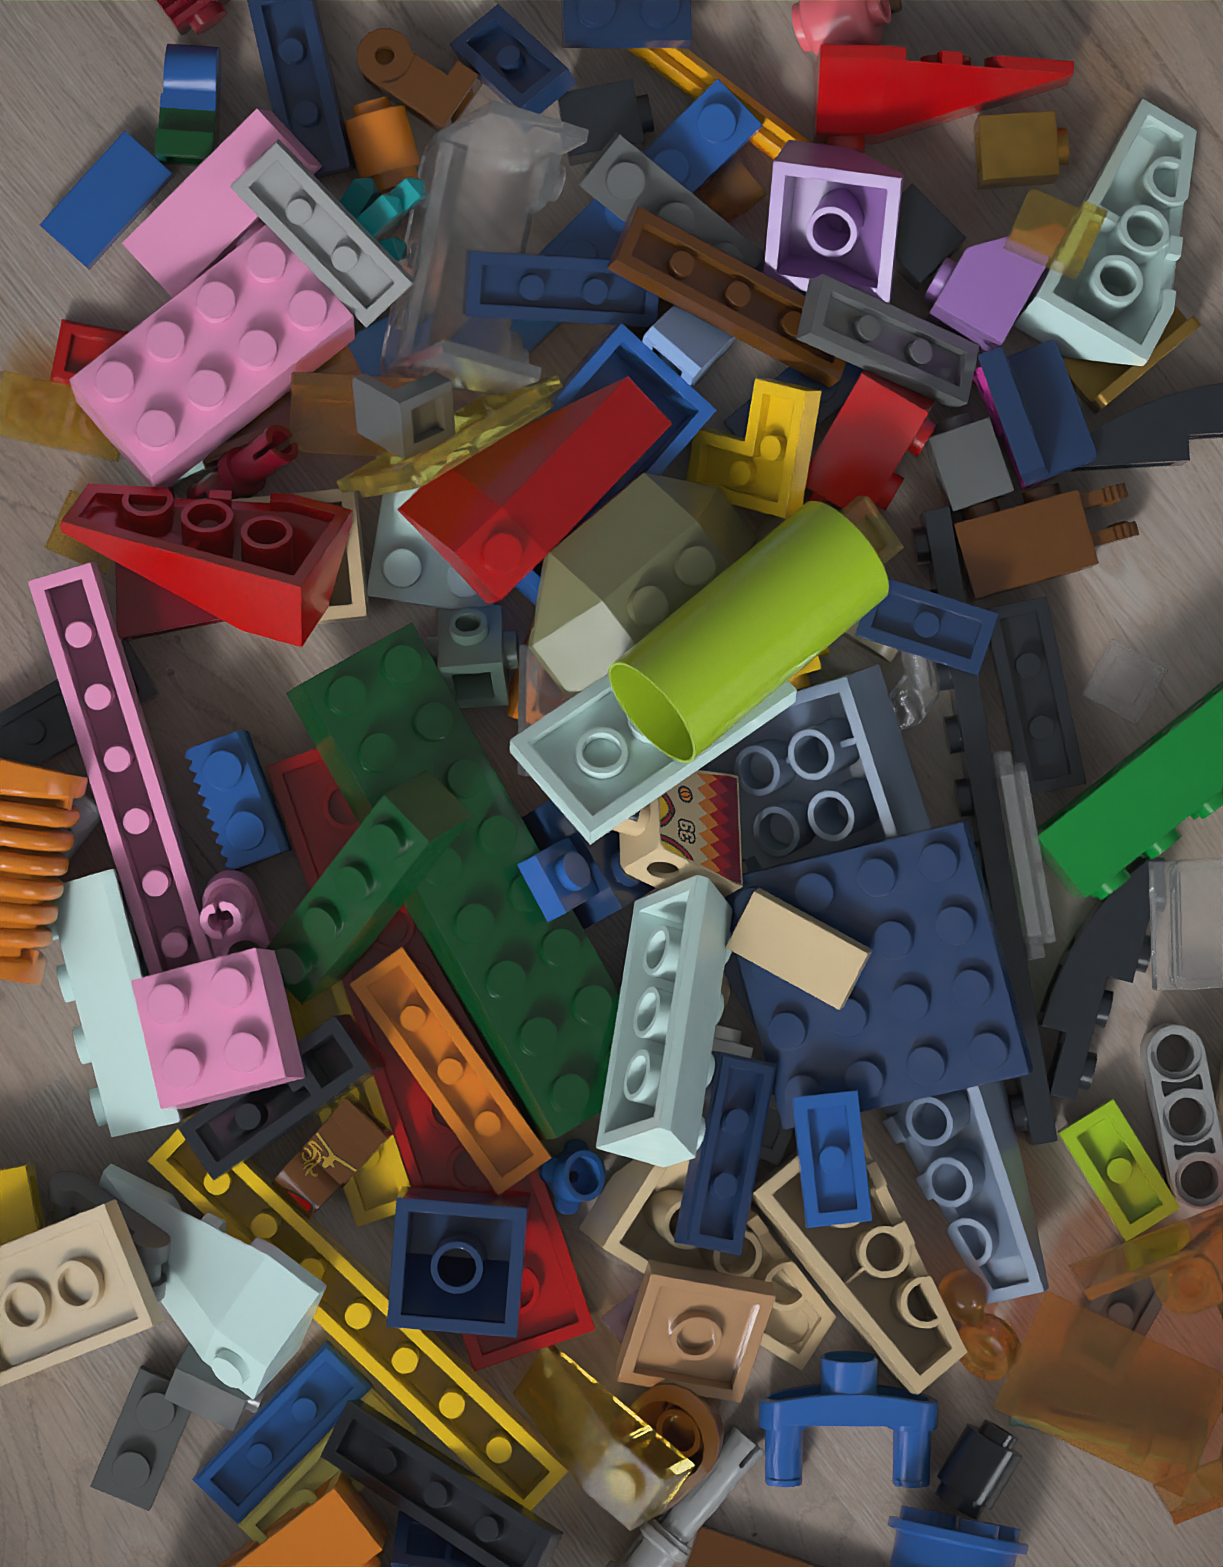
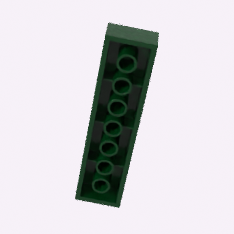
[286,622,620,1140]

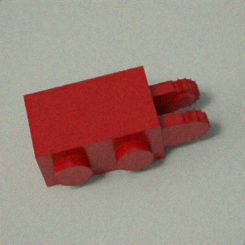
[806,369,936,526]

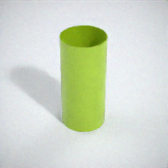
[608,501,889,763]

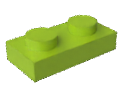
[1057,1098,1180,1242]

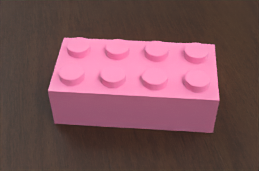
[69,225,355,488]

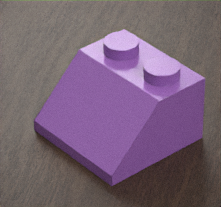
[764,140,904,302]
[923,223,1067,353]

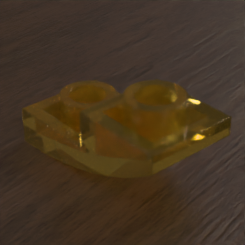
[0,370,120,462]

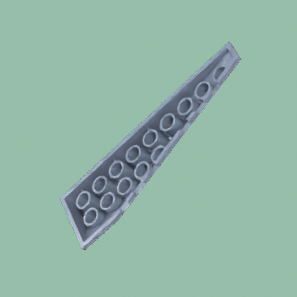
[698,664,1049,1304]

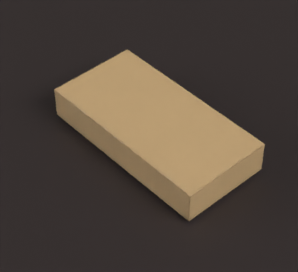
[726,888,873,1010]

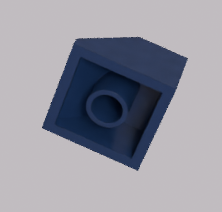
[387,1186,530,1338]

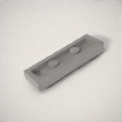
[230,138,414,327]

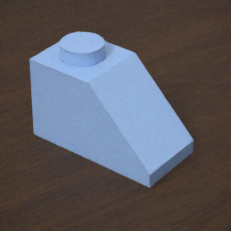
[642,305,736,389]

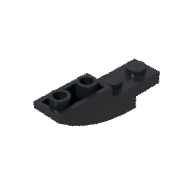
[1037,857,1171,1101]

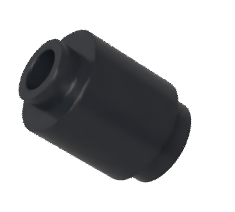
[934,1419,1023,1520]

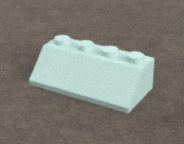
[46,869,192,1138]
[596,875,733,1167]

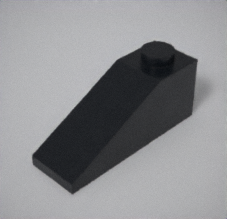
[177,1014,386,1181]

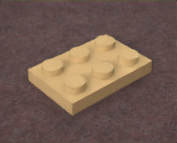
[0,1199,165,1386]

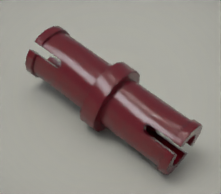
[186,424,299,500]

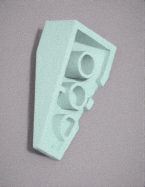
[98,1164,327,1400]

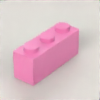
[122,108,322,298]

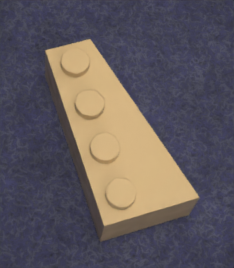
[751,1139,967,1394]

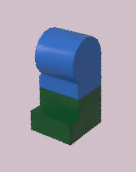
[154,43,221,167]

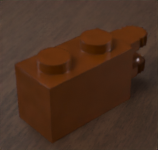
[953,483,1140,602]

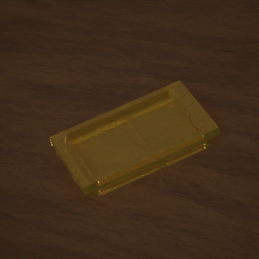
[337,375,563,498]

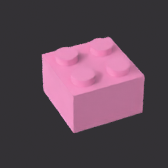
[131,948,305,1109]

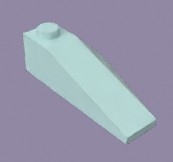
[1013,98,1197,366]

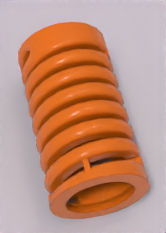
[0,758,89,985]

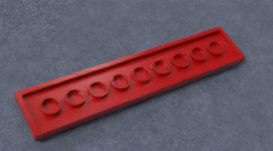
[266,748,596,1372]

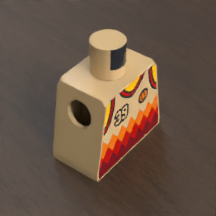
[612,770,743,897]

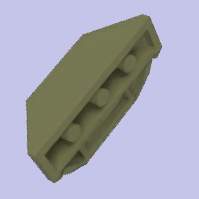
[528,473,757,698]

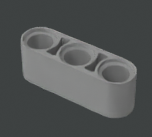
[1140,1023,1223,1209]

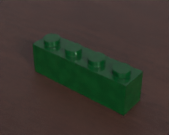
[266,769,472,1004]

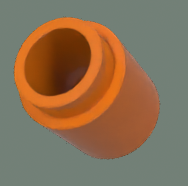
[344,97,421,195]

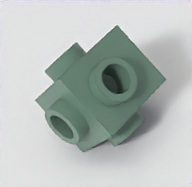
[426,605,520,709]

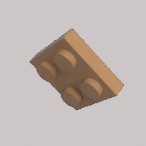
[615,1260,776,1403]

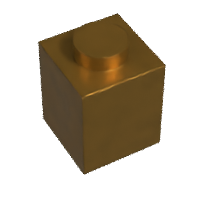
[973,110,1069,189]

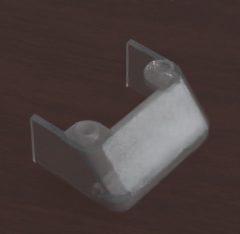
[380,100,589,395]

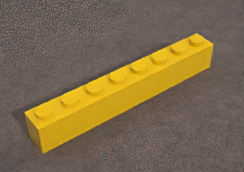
[148,1109,569,1511]

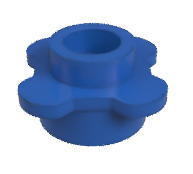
[539,1139,605,1215]

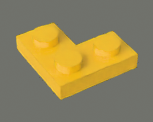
[686,378,821,518]

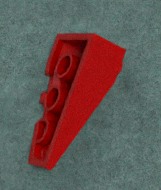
[813,44,1074,153]
[397,377,672,604]
[60,484,353,647]

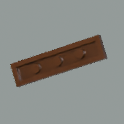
[606,206,847,388]

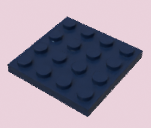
[724,819,1034,1129]

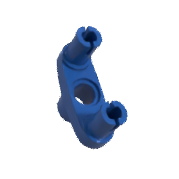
[759,1351,938,1488]

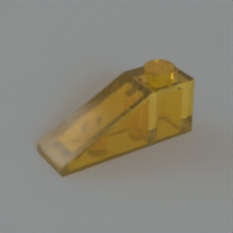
[513,1344,695,1530]

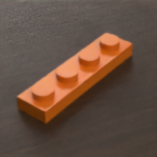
[349,947,552,1195]

